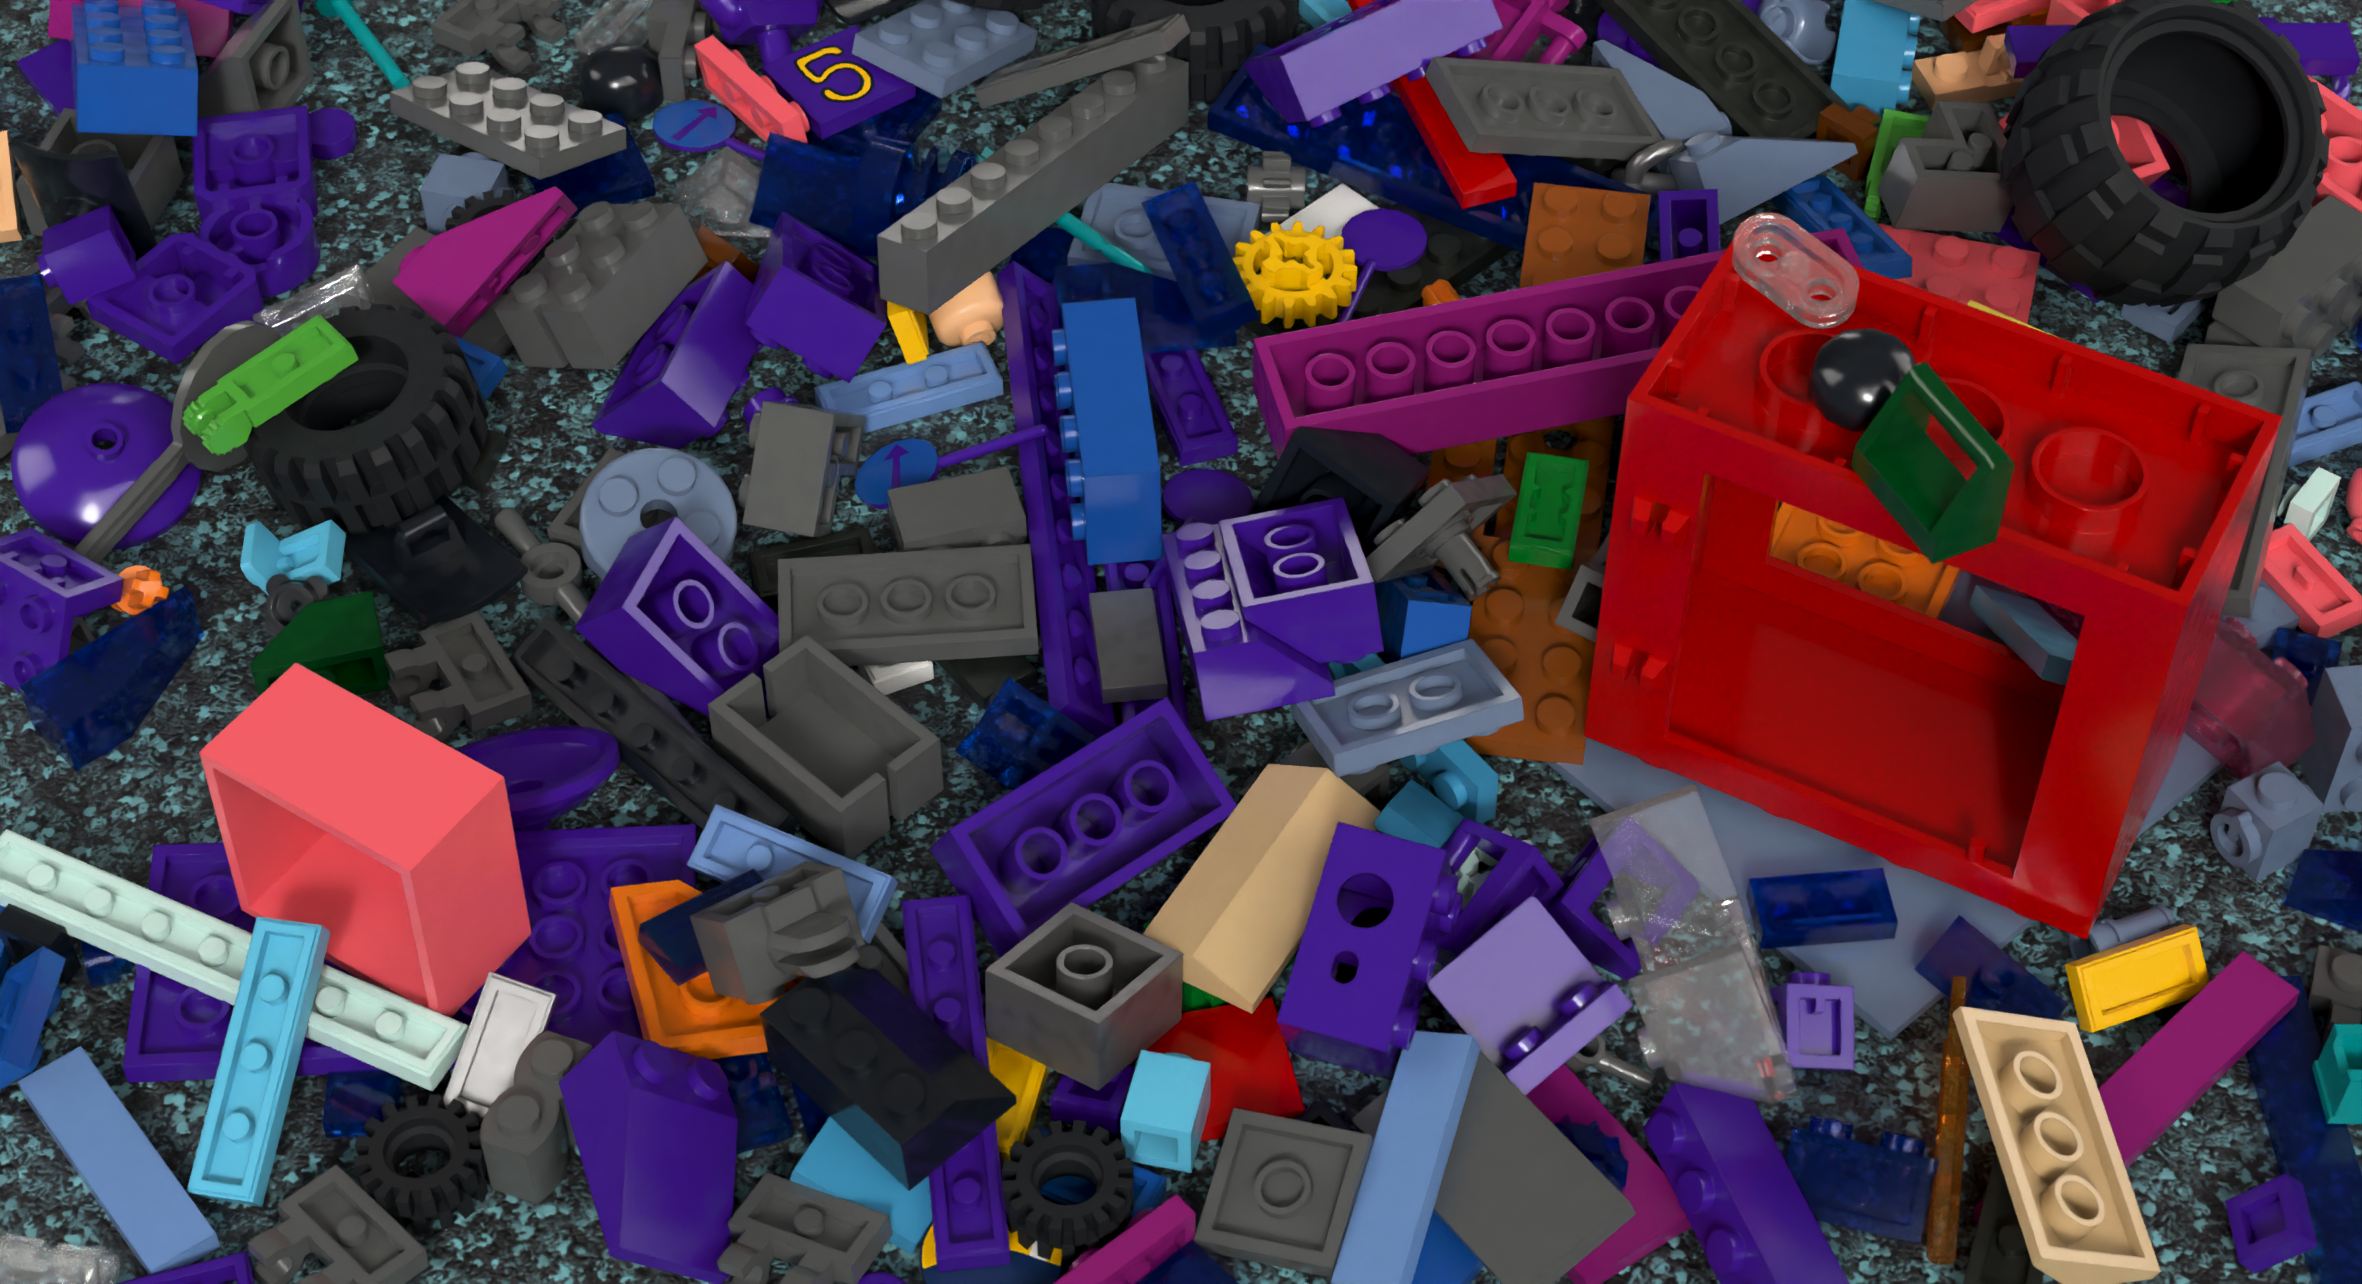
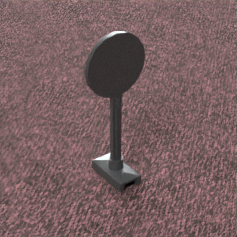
[68,320,282,666]

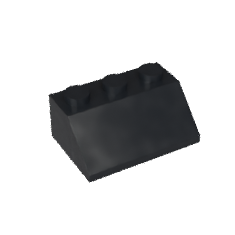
[760,969,1017,1191]

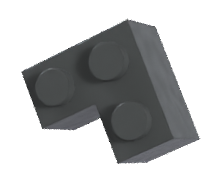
[1878,101,2014,233]
[738,401,866,537]

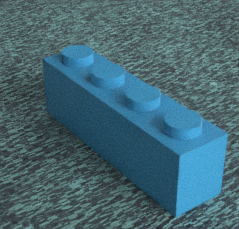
[1830,0,1921,124]

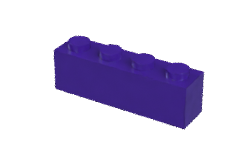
[1643,1082,1850,1284]

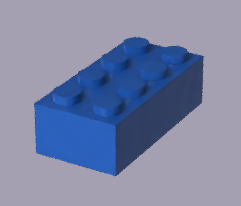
[71,0,198,136]
[1052,298,1162,565]

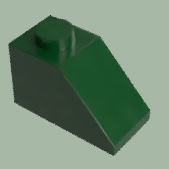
[251,591,391,696]

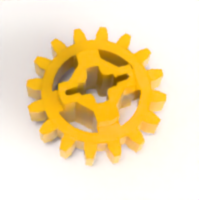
[1229,221,1358,329]

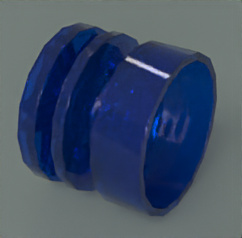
[852,136,979,258]

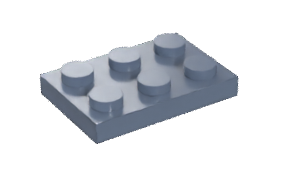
[852,0,1038,99]
[1068,182,1261,297]
[1291,638,1525,778]

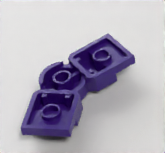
[86,105,321,365]

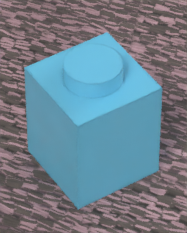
[1120,1050,1211,1173]

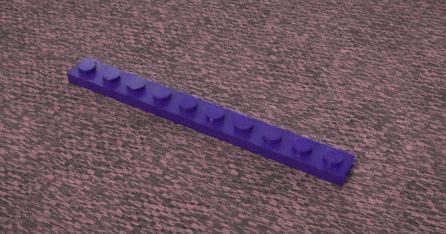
[997,261,1115,741]

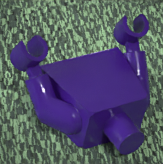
[698,0,824,66]

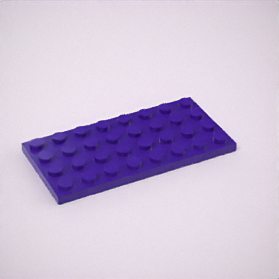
[123,824,698,1083]

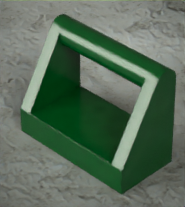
[1851,362,2015,564]

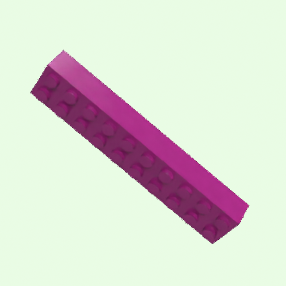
[1253,228,1864,460]

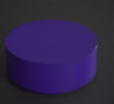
[309,108,358,160]

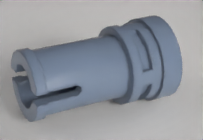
[2069,904,2176,961]

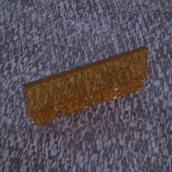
[1927,976,1970,1265]

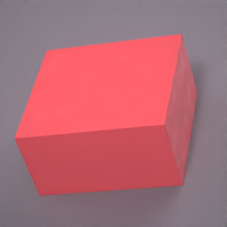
[199,663,532,1018]

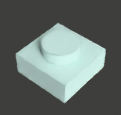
[2277,467,2341,541]

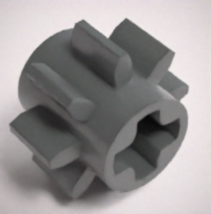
[1246,151,1305,223]

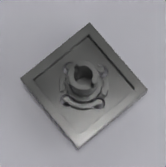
[1365,474,1517,601]

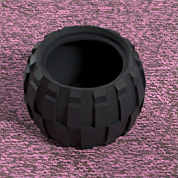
[1999,0,2330,307]

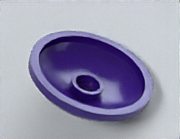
[11,383,202,550]
[457,726,620,831]

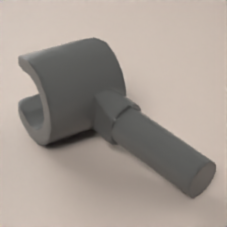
[1564,1034,1654,1090]

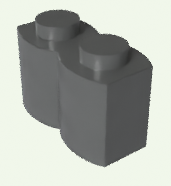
[480,1030,593,1204]

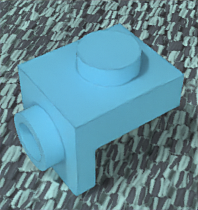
[240,519,346,595]

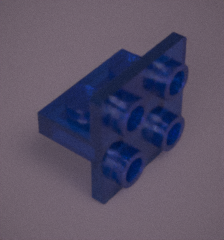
[1786,1114,1939,1244]

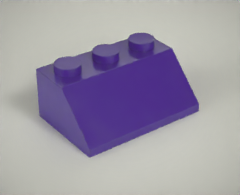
[591,261,765,450]
[1218,497,1384,664]

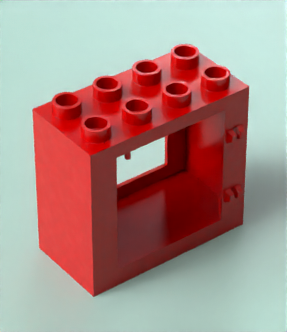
[1584,226,2283,940]

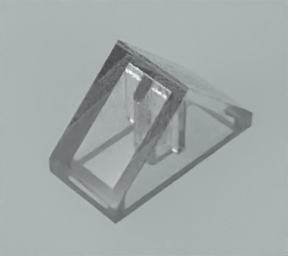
[672,146,790,238]

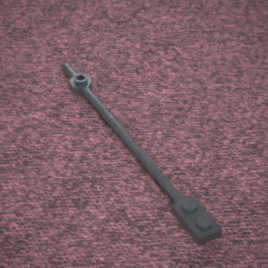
[495,508,911,1000]

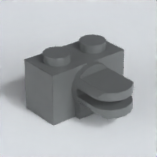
[690,861,865,1005]

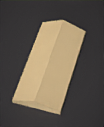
[1142,764,1381,1014]
[1952,1006,2161,1284]

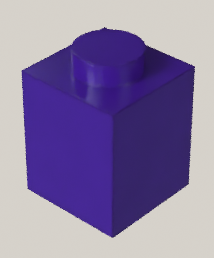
[37,204,136,305]

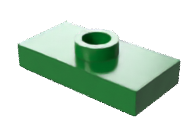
[1508,452,1589,570]

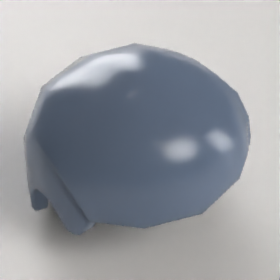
[1757,0,1839,67]

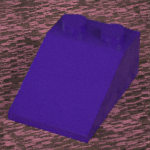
[745,211,887,383]
[575,516,779,718]
[559,1030,738,1284]

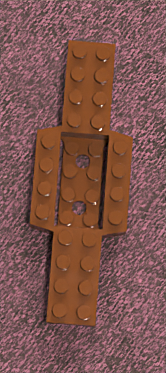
[1426,182,1651,765]

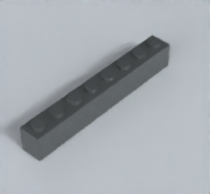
[877,53,1189,315]

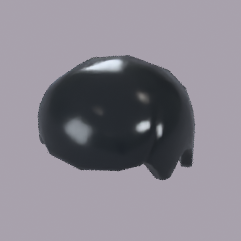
[579,42,664,121]
[1808,328,1917,432]

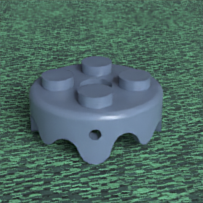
[579,448,737,580]

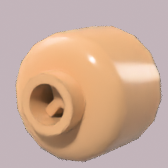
[928,270,1003,347]

